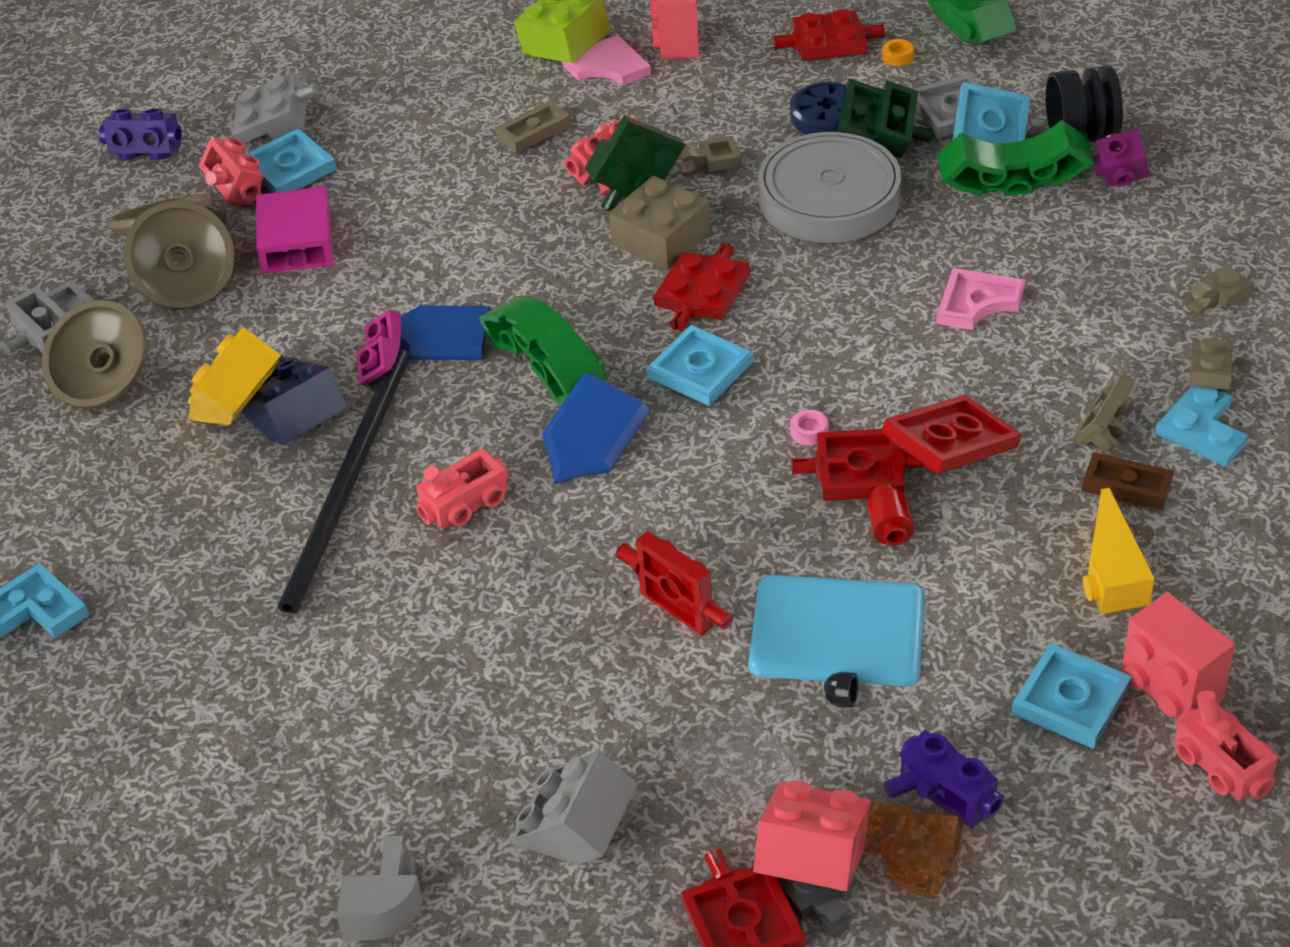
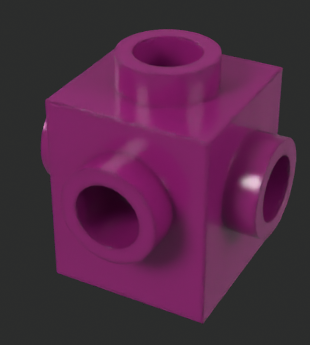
[1092,129,1150,187]

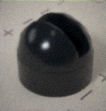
[824,672,859,708]

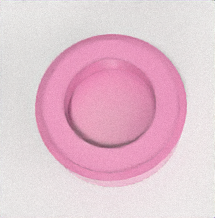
[790,410,829,445]

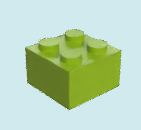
[514,0,611,63]

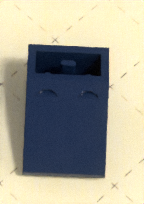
[241,354,348,445]

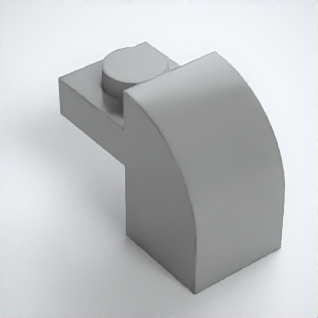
[336,836,423,941]

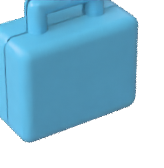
[748,575,925,686]

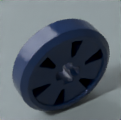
[790,82,846,135]

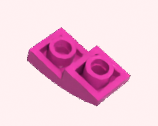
[356,309,401,386]

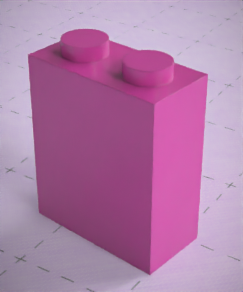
[256,186,334,274]

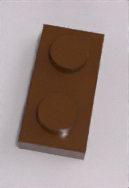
[1082,452,1174,510]

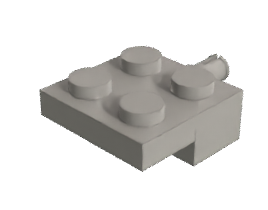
[232,72,320,143]
[1,280,93,354]

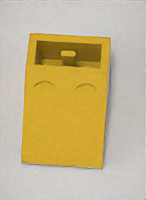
[187,327,281,425]

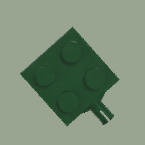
[837,78,933,158]
[585,115,686,212]

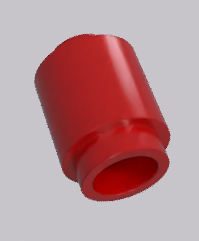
[867,484,915,545]

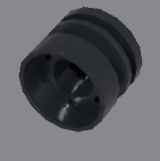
[1045,65,1123,141]

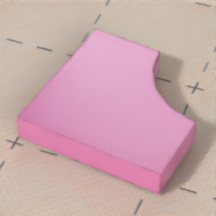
[562,34,651,85]
[936,268,1026,330]

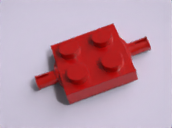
[773,9,885,61]
[653,243,751,332]
[791,429,925,501]
[615,530,734,636]
[681,848,806,947]

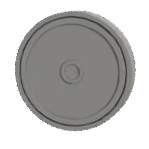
[758,132,901,244]

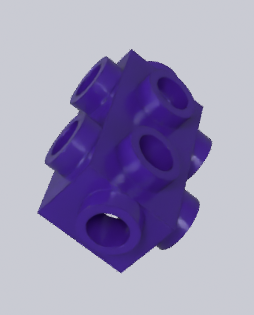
[99,108,182,160]
[884,730,1004,829]

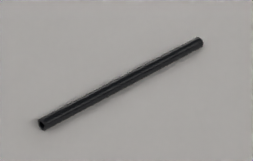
[278,349,410,614]

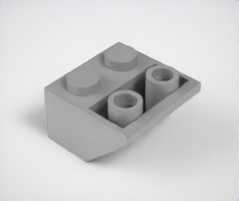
[510,750,638,865]

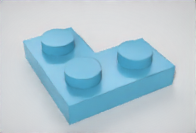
[1155,386,1248,467]
[0,563,90,639]

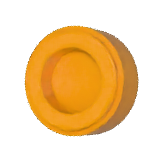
[882,39,915,66]

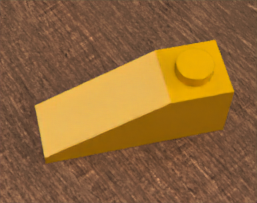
[1083,488,1154,614]

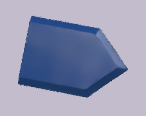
[399,305,492,360]
[542,374,650,484]

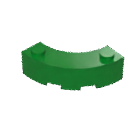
[927,0,1017,43]
[937,120,1094,196]
[478,296,608,405]

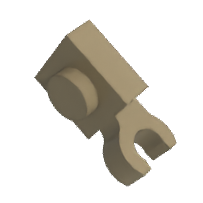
[679,136,742,176]
[1187,265,1254,314]

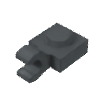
[777,877,849,938]

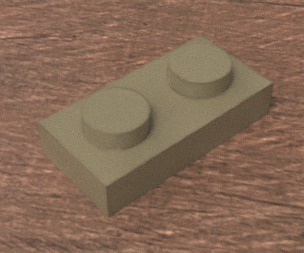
[496,100,571,154]
[1189,338,1232,390]

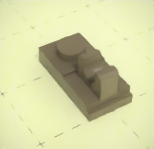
[1072,372,1135,452]

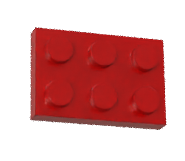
[881,395,1022,474]

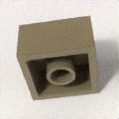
[609,175,711,270]

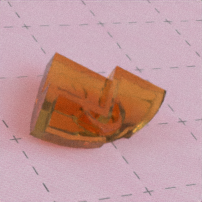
[866,801,964,899]

